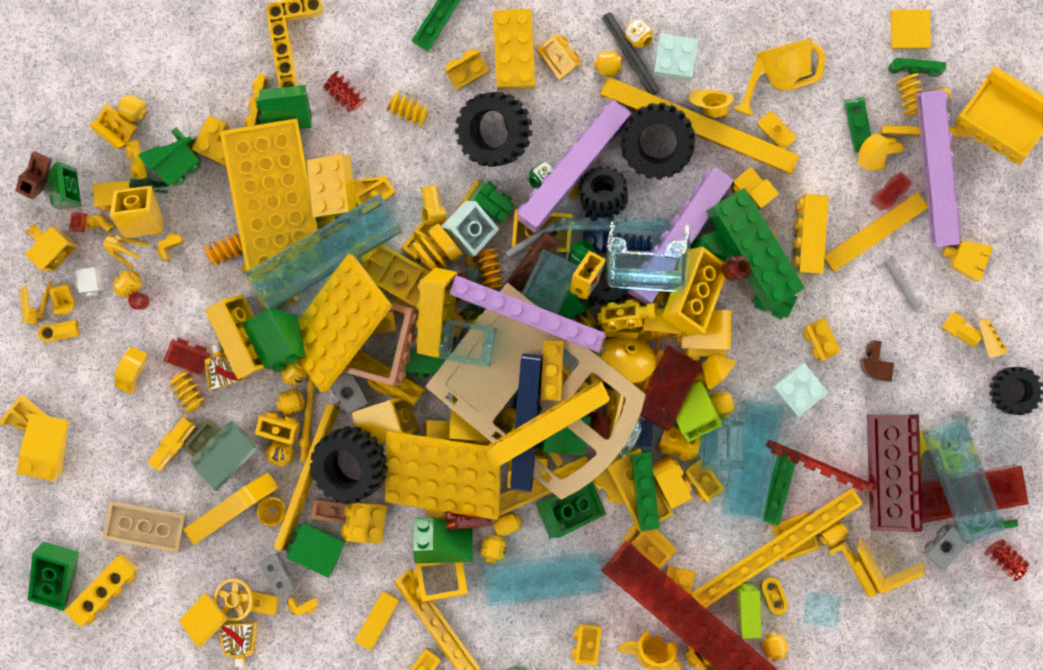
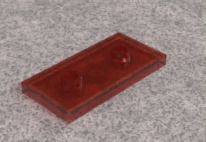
[640,345,701,432]

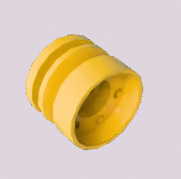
[413,223,463,270]

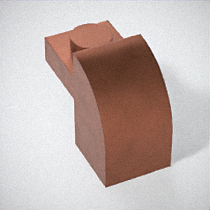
[15,151,52,200]
[860,340,894,382]

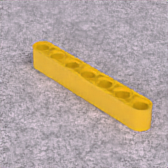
[483,381,610,468]

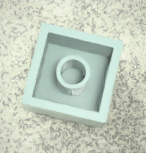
[653,33,698,81]
[441,201,499,256]
[771,363,828,417]

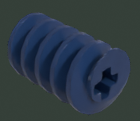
[612,233,653,259]

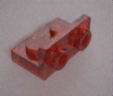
[445,511,492,531]

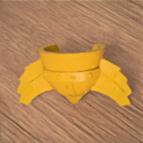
[616,631,682,670]

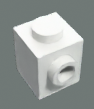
[75,267,103,297]

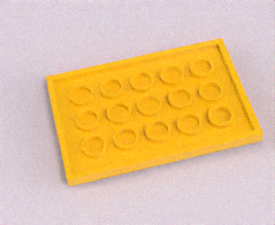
[298,254,392,393]
[385,431,502,520]

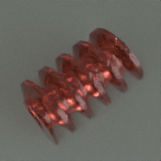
[324,71,367,113]
[985,539,1029,582]

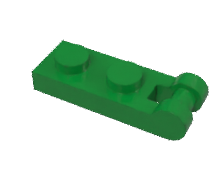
[888,58,946,77]
[844,97,871,153]

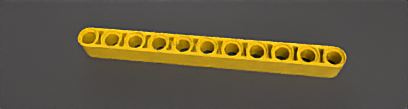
[600,77,799,175]

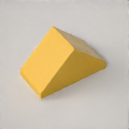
[702,354,737,390]

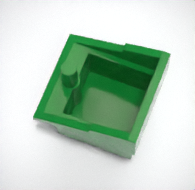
[138,127,202,186]

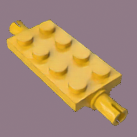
[348,241,430,308]

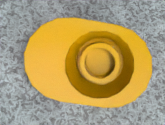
[688,89,734,118]

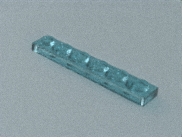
[554,218,670,231]

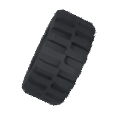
[455,92,533,167]
[621,103,695,180]
[310,426,388,504]

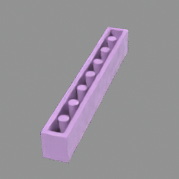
[916,89,962,247]
[517,100,632,234]
[628,166,733,306]
[449,275,607,353]

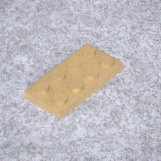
[102,500,187,553]

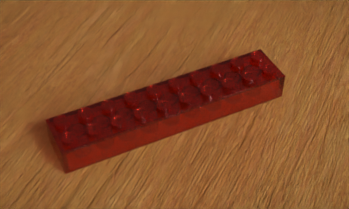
[601,540,777,670]

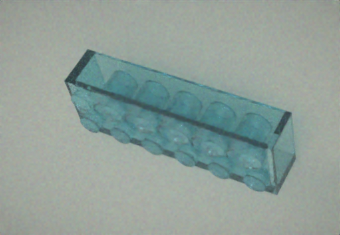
[722,399,784,522]
[922,418,1005,544]
[483,551,603,606]

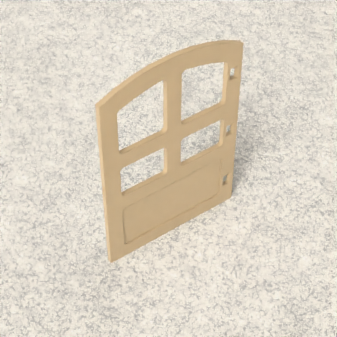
[425,283,646,499]

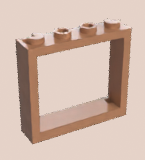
[342,302,419,386]

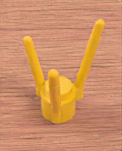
[103,235,150,270]
[19,281,52,324]

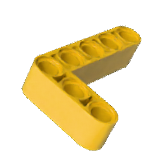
[266,0,324,88]
[183,472,279,546]

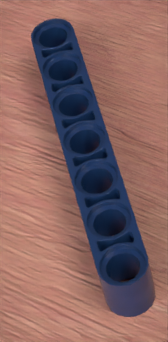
[510,353,543,492]

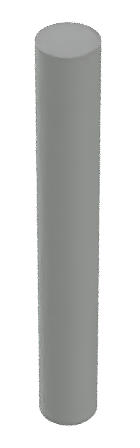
[505,222,559,258]
[884,258,921,311]

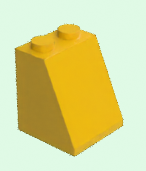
[110,185,164,238]
[676,310,731,350]
[352,397,420,444]

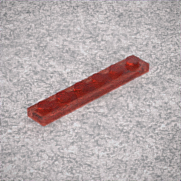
[765,439,874,492]

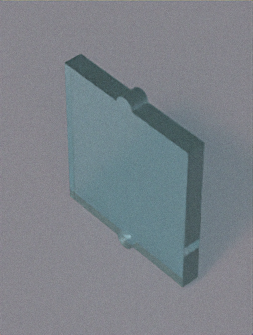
[803,591,841,628]

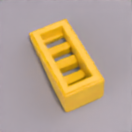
[979,318,1008,358]

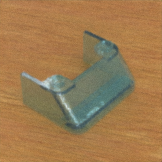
[606,221,691,292]

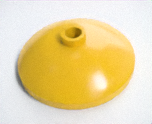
[599,337,656,383]

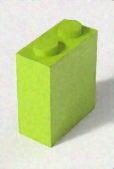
[667,381,723,442]
[735,582,762,639]

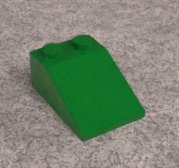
[47,162,82,210]
[535,481,606,538]
[413,517,473,563]
[28,541,79,611]

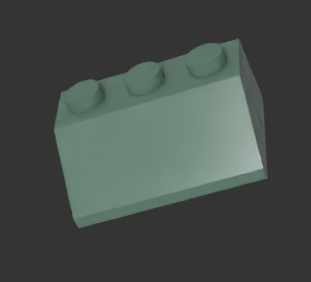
[191,420,257,491]

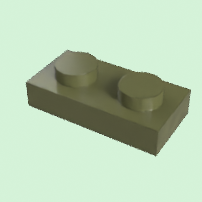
[182,418,221,457]

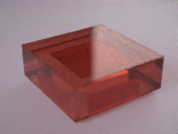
[69,212,87,233]

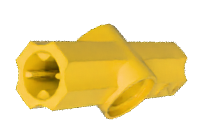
[147,416,197,472]

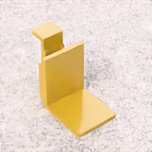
[828,538,925,597]

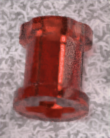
[128,292,150,310]

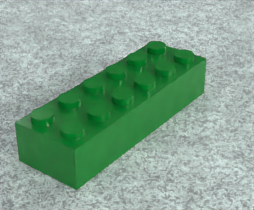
[706,188,805,310]

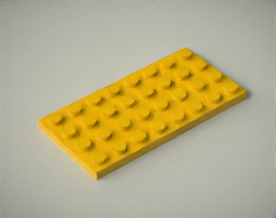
[220,119,325,285]

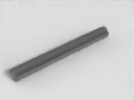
[602,12,660,95]

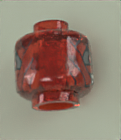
[722,255,751,281]

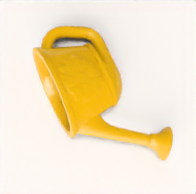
[733,38,825,116]

